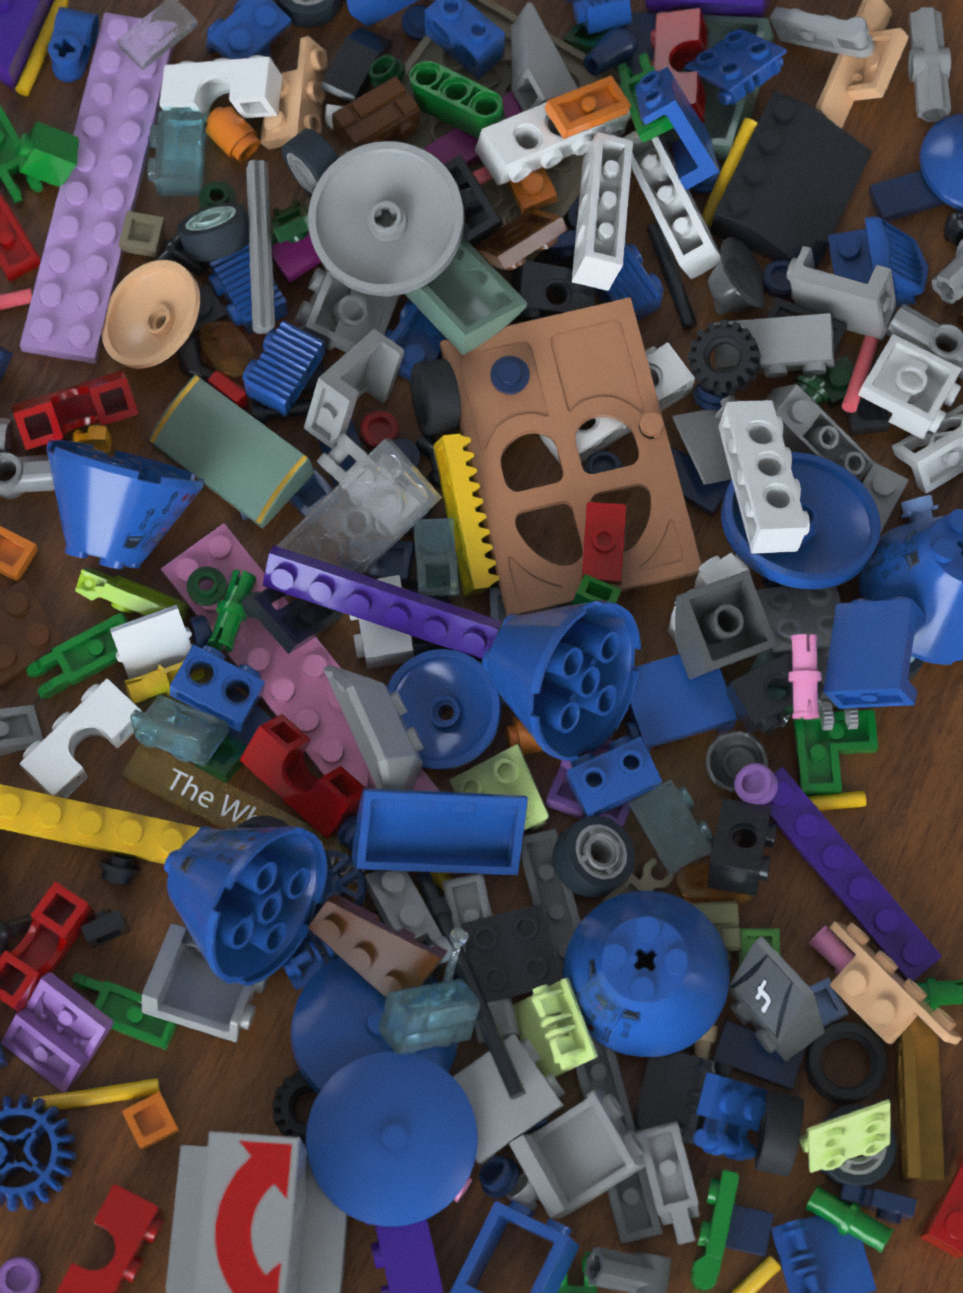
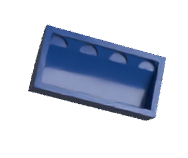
[351,788,528,875]

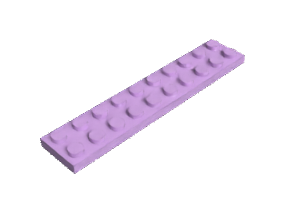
[20,12,178,364]

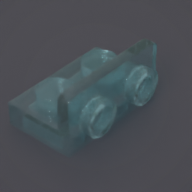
[130,694,229,767]
[629,779,715,876]

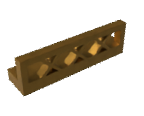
[894,1016,945,1182]

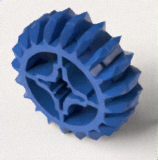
[0,1094,77,1212]

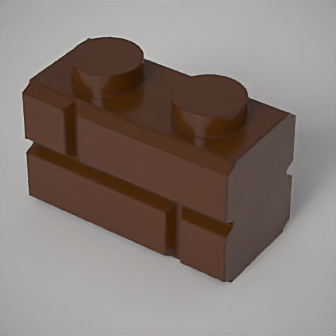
[332,76,420,151]

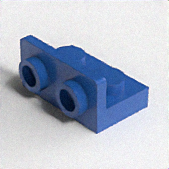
[384,300,448,382]

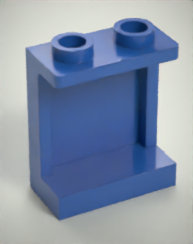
[635,67,719,190]
[823,596,926,709]
[626,654,737,753]

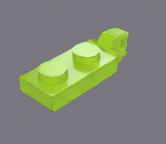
[75,567,189,620]

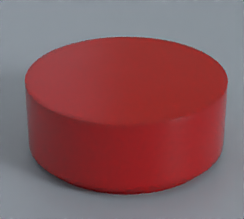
[360,410,399,451]

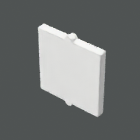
[110,605,192,679]

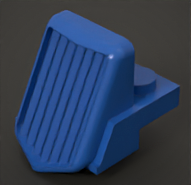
[828,216,929,307]

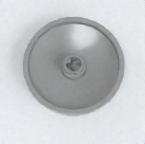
[308,141,465,296]

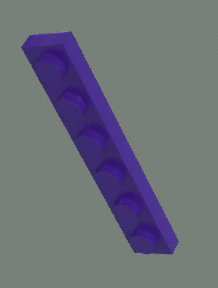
[262,545,502,659]
[764,767,942,981]

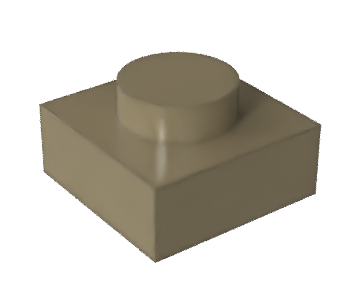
[118,211,165,258]

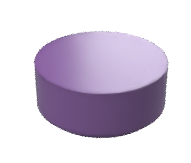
[734,763,778,805]
[0,1257,42,1293]

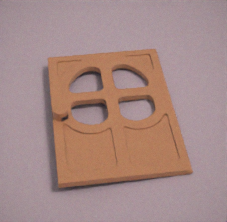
[439,297,702,617]

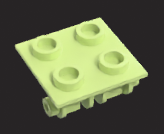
[450,744,550,831]
[513,977,598,1077]
[799,1099,890,1173]

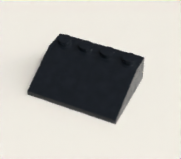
[710,90,872,270]

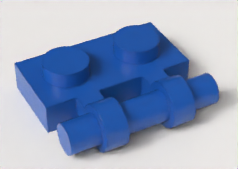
[694,1072,769,1161]

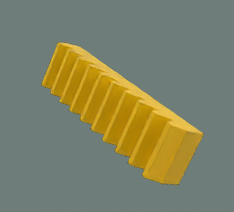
[433,433,499,597]

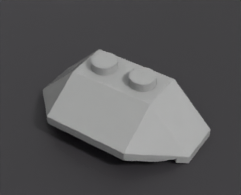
[323,665,424,790]

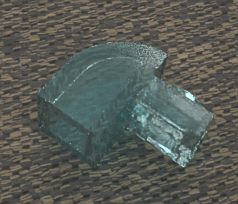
[413,518,459,598]

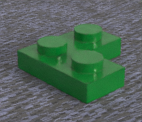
[793,710,878,795]

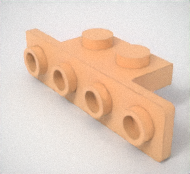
[815,0,909,129]
[261,36,328,171]
[829,921,962,1045]

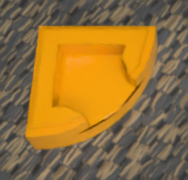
[72,425,112,452]

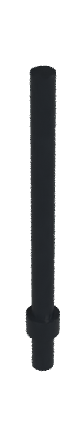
[415,872,526,1100]

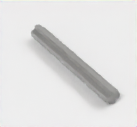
[246,159,275,334]

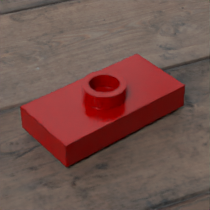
[582,502,626,585]

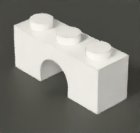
[159,55,282,123]
[19,679,146,799]

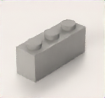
[714,313,835,378]

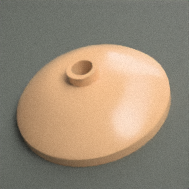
[102,260,200,369]

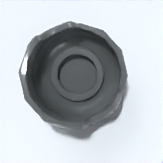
[705,731,768,792]

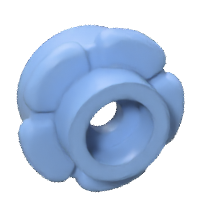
[901,495,938,523]

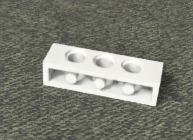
[475,102,631,186]
[623,130,721,279]
[572,132,633,291]
[540,343,695,466]
[718,400,810,554]

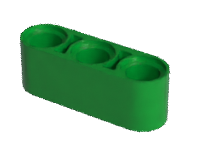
[409,61,506,139]

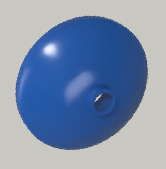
[919,113,963,212]
[387,649,502,770]

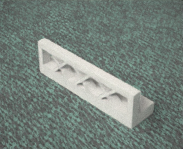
[892,404,963,494]

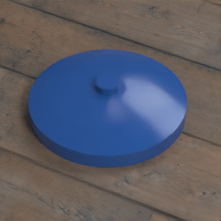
[721,452,881,589]
[290,957,458,1094]
[306,1052,478,1227]

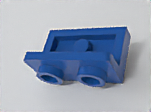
[206,0,292,60]

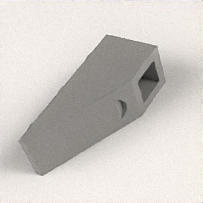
[511,3,578,112]
[764,384,874,481]

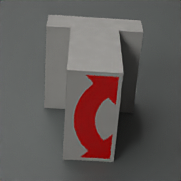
[165,1131,349,1293]

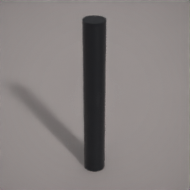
[647,223,697,330]

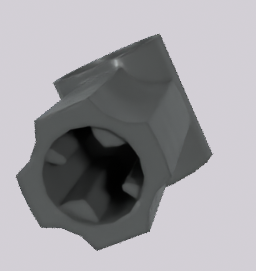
[585,1247,672,1293]

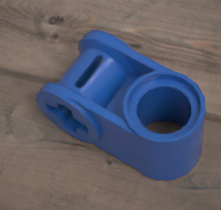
[48,7,99,82]

